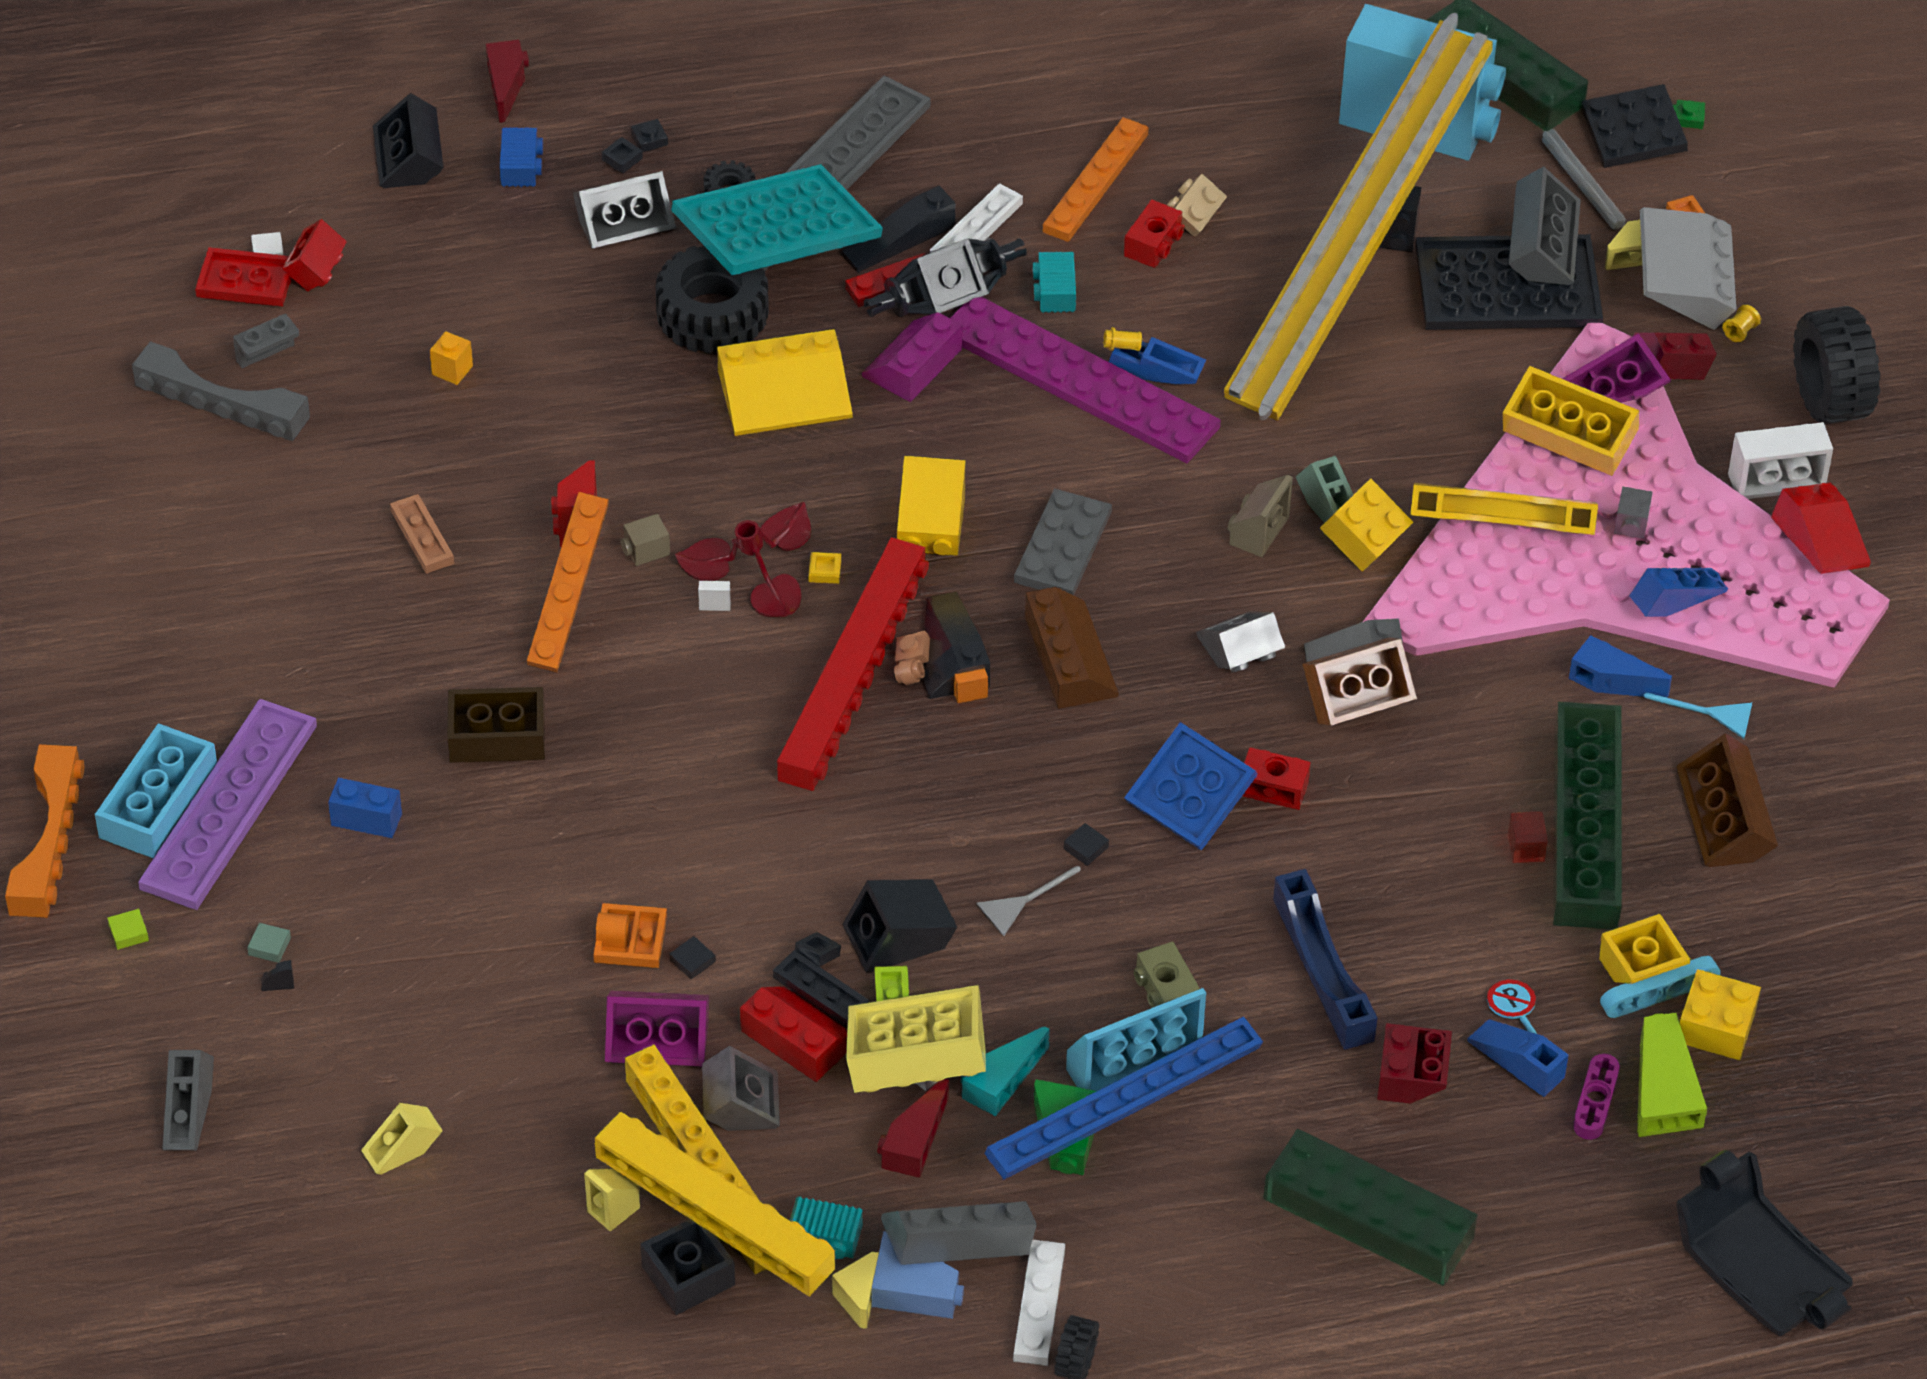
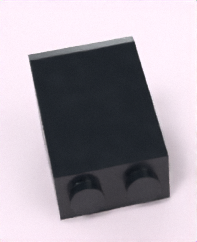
[842,879,957,973]

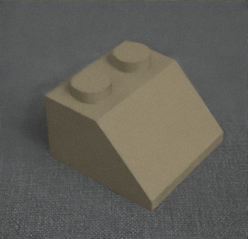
[1227,475,1293,557]

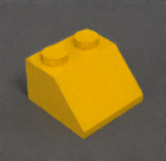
[1599,914,1691,984]

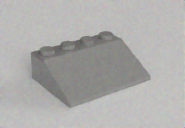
[1640,207,1736,330]

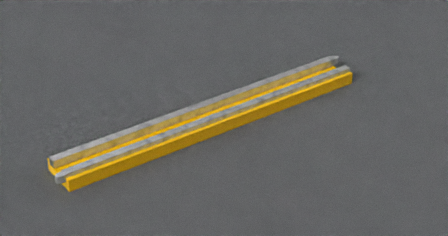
[1224,13,1492,421]

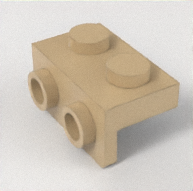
[1167,173,1227,237]

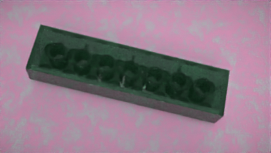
[1553,701,1622,930]

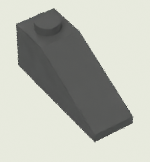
[1304,618,1403,662]
[162,1050,214,1151]

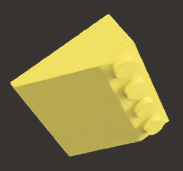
[846,985,986,1093]

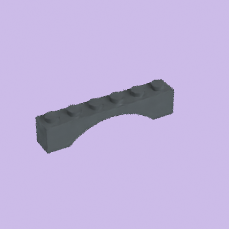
[132,341,310,441]

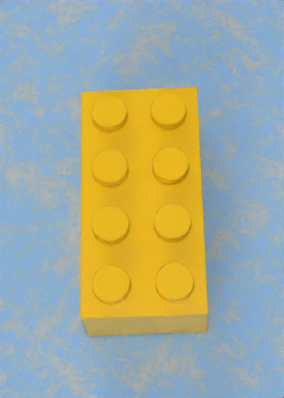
[1503,366,1639,476]

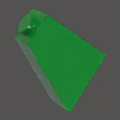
[1034,1079,1096,1175]

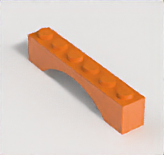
[5,744,84,918]

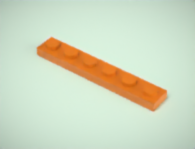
[1043,117,1148,242]
[527,492,609,672]

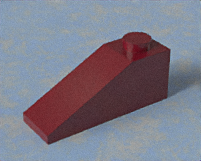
[486,39,529,123]
[877,1079,949,1178]

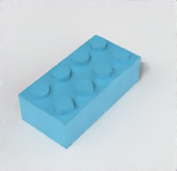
[95,723,217,858]

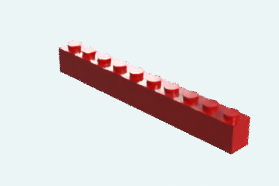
[777,537,929,791]

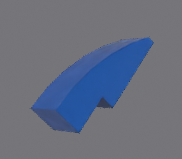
[1109,337,1206,384]

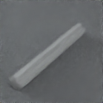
[1542,129,1626,230]

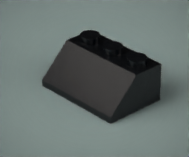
[373,92,444,188]

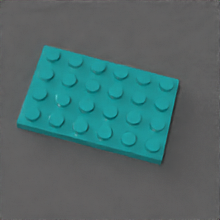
[671,164,883,275]

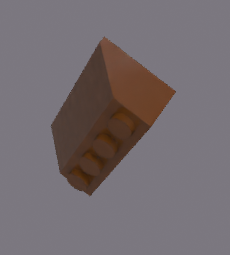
[1025,587,1119,709]
[1676,733,1778,867]

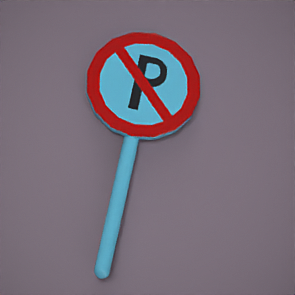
[1487,979,1537,1034]

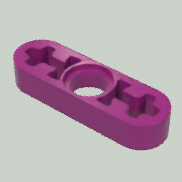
[1573,1054,1620,1140]

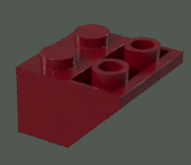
[1377,1023,1452,1104]

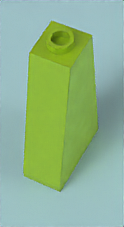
[1637,1013,1707,1137]

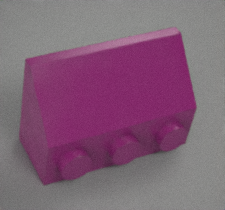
[862,312,962,402]
[605,991,709,1066]

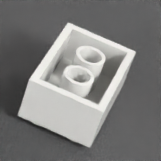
[1728,422,1833,499]

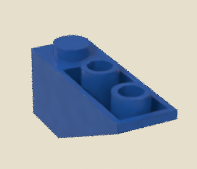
[1629,568,1728,617]
[1569,635,1672,698]
[1467,1019,1569,1097]

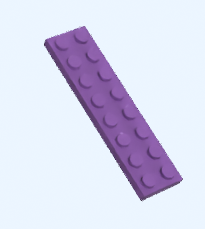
[138,699,317,910]

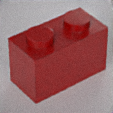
[282,219,347,292]

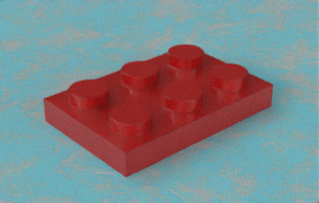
[195,247,292,307]

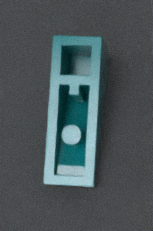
[960,1026,1049,1116]

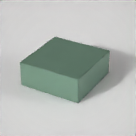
[247,923,291,963]

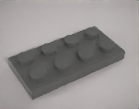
[1014,488,1112,595]

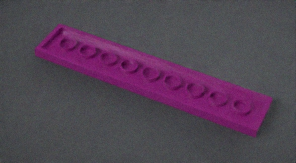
[950,297,1221,464]

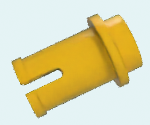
[1103,327,1142,351]

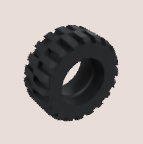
[655,245,769,354]
[1793,306,1881,425]

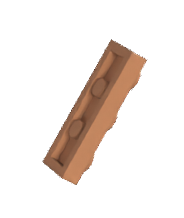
[390,494,454,574]

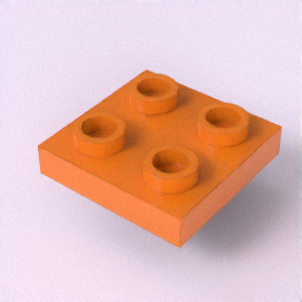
[593,903,667,968]

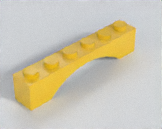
[1410,483,1598,535]

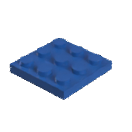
[1124,722,1258,851]

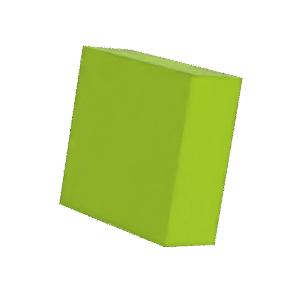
[108,909,149,950]

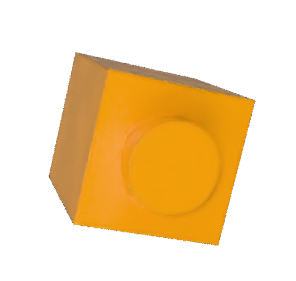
[430,331,473,385]

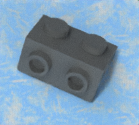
[233,313,299,368]

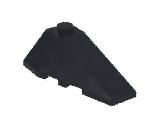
[842,185,956,273]

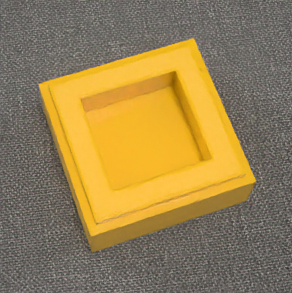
[809,552,841,584]

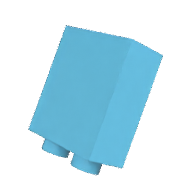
[1339,4,1506,161]

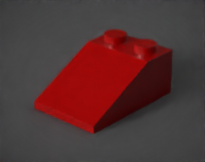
[1771,482,1871,574]

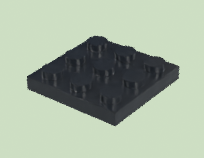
[1581,84,1688,168]

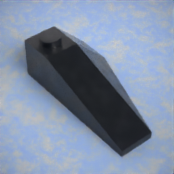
[922,591,990,699]

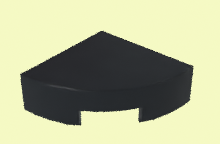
[261,960,294,991]

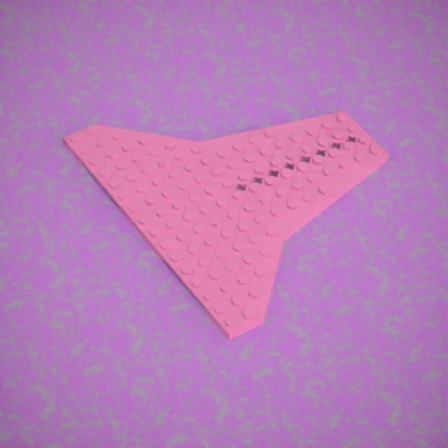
[1363,323,1890,688]

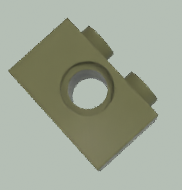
[1133,941,1200,1008]

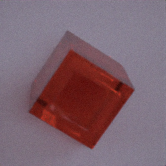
[1508,812,1548,863]

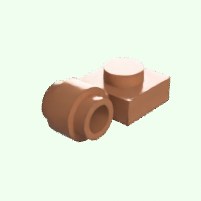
[894,631,930,685]

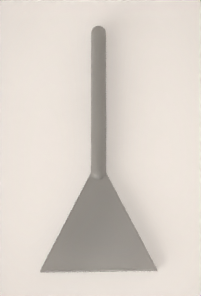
[976,866,1081,937]

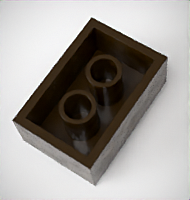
[447,687,545,763]

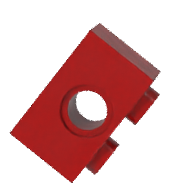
[1124,199,1185,268]
[1242,747,1311,810]

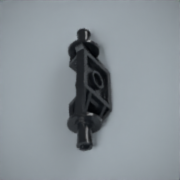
[864,238,1027,317]

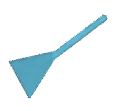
[1644,693,1752,739]

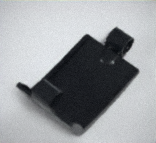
[1676,1150,1853,1336]

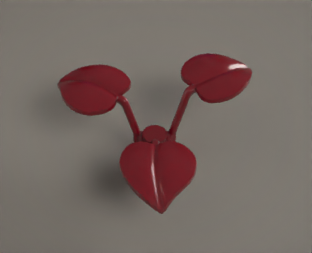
[675,502,811,617]

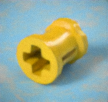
[1722,304,1761,342]

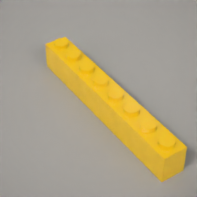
[595,1111,835,1297]

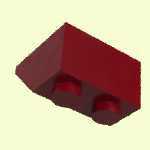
[1632,332,1717,380]

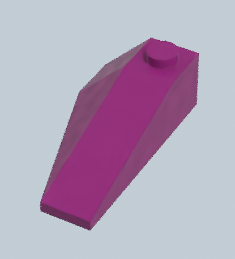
[1562,333,1671,403]

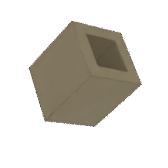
[621,514,670,566]

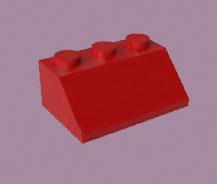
[740,986,848,1082]

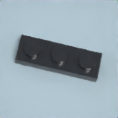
[773,950,870,1028]

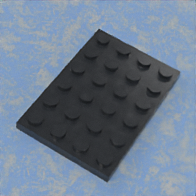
[1415,234,1603,330]

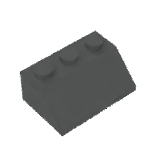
[573,171,676,249]

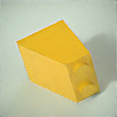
[897,456,966,556]

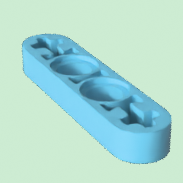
[1600,956,1721,1018]

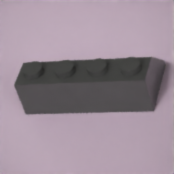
[1509,166,1581,285]
[881,1201,1037,1265]

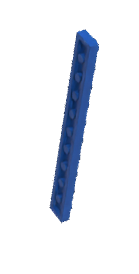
[984,1017,1263,1180]

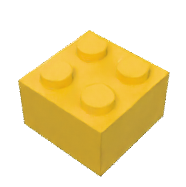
[1320,478,1413,572]
[1680,969,1761,1060]

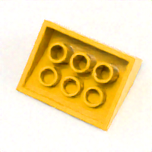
[717,329,853,436]

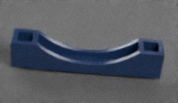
[1273,869,1378,1050]

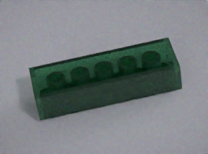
[1426,0,1589,131]
[1263,1128,1478,1286]

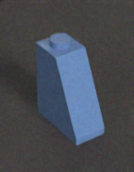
[872,1231,964,1319]

